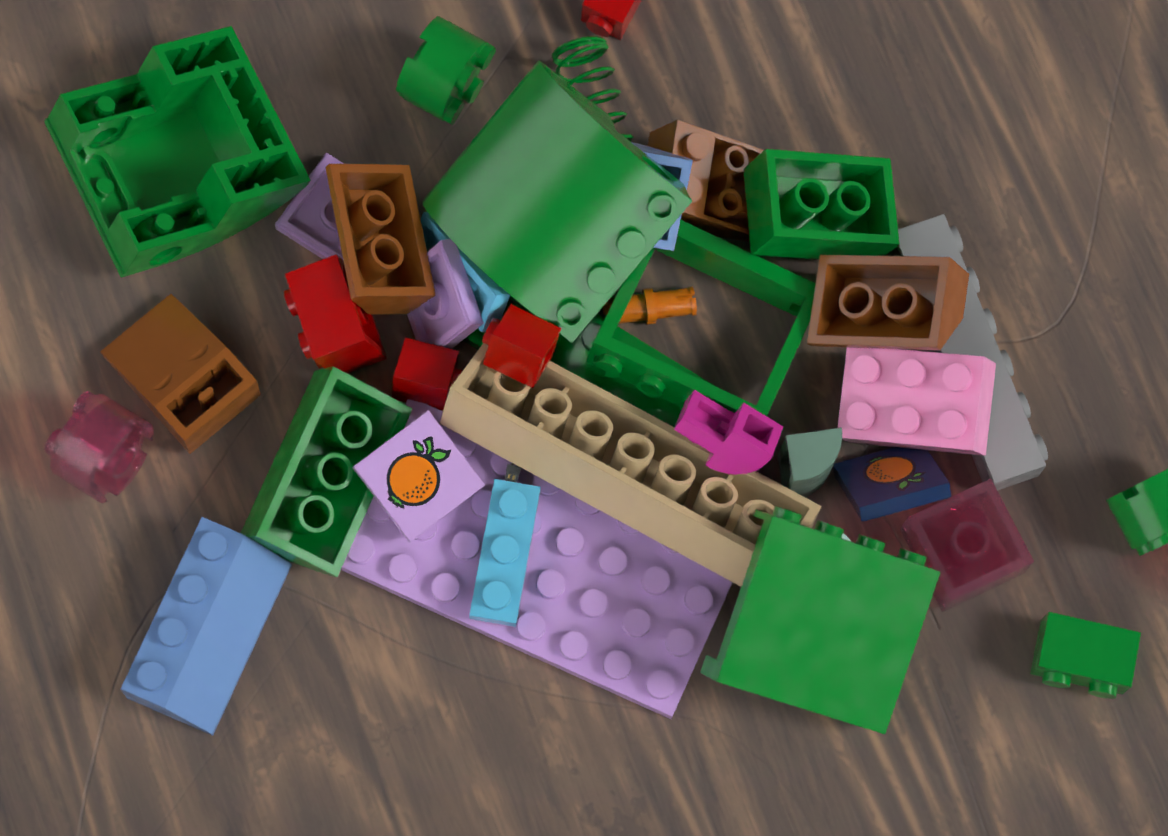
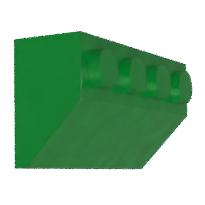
[241,366,413,577]

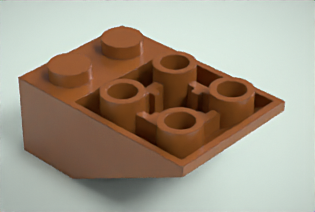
[648,120,764,242]
[100,294,261,454]

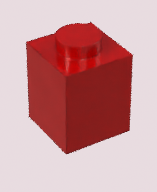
[581,0,642,40]
[482,304,562,388]
[392,337,463,411]

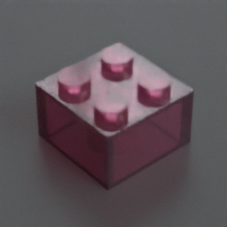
[900,479,1034,612]

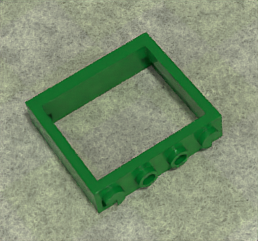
[586,220,816,416]

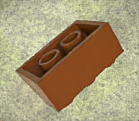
[325,163,436,314]
[807,255,969,350]

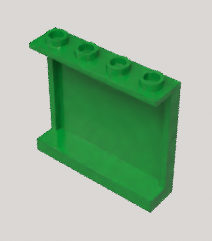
[700,506,940,734]

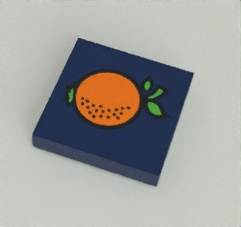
[833,447,952,522]

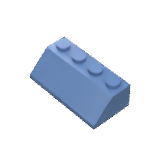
[121,517,292,736]

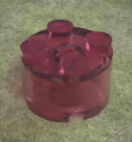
[45,391,154,503]

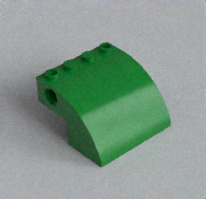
[44,26,311,278]
[422,60,692,343]

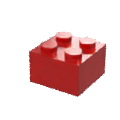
[283,254,387,374]

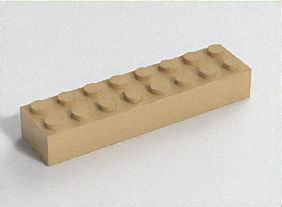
[439,343,822,587]

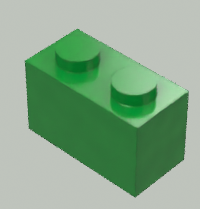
[1030,612,1141,699]

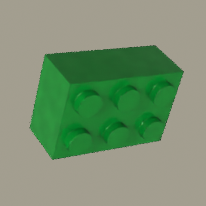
[743,149,900,259]

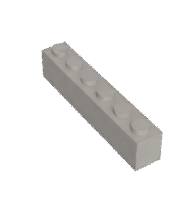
[890,214,1048,494]

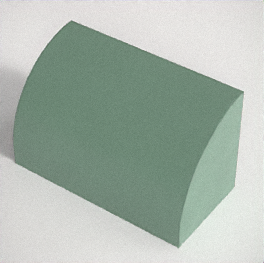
[777,428,842,498]

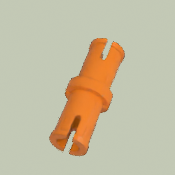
[602,286,697,325]

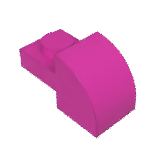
[674,390,783,474]

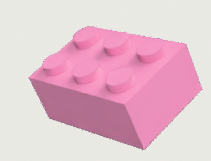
[837,347,996,456]

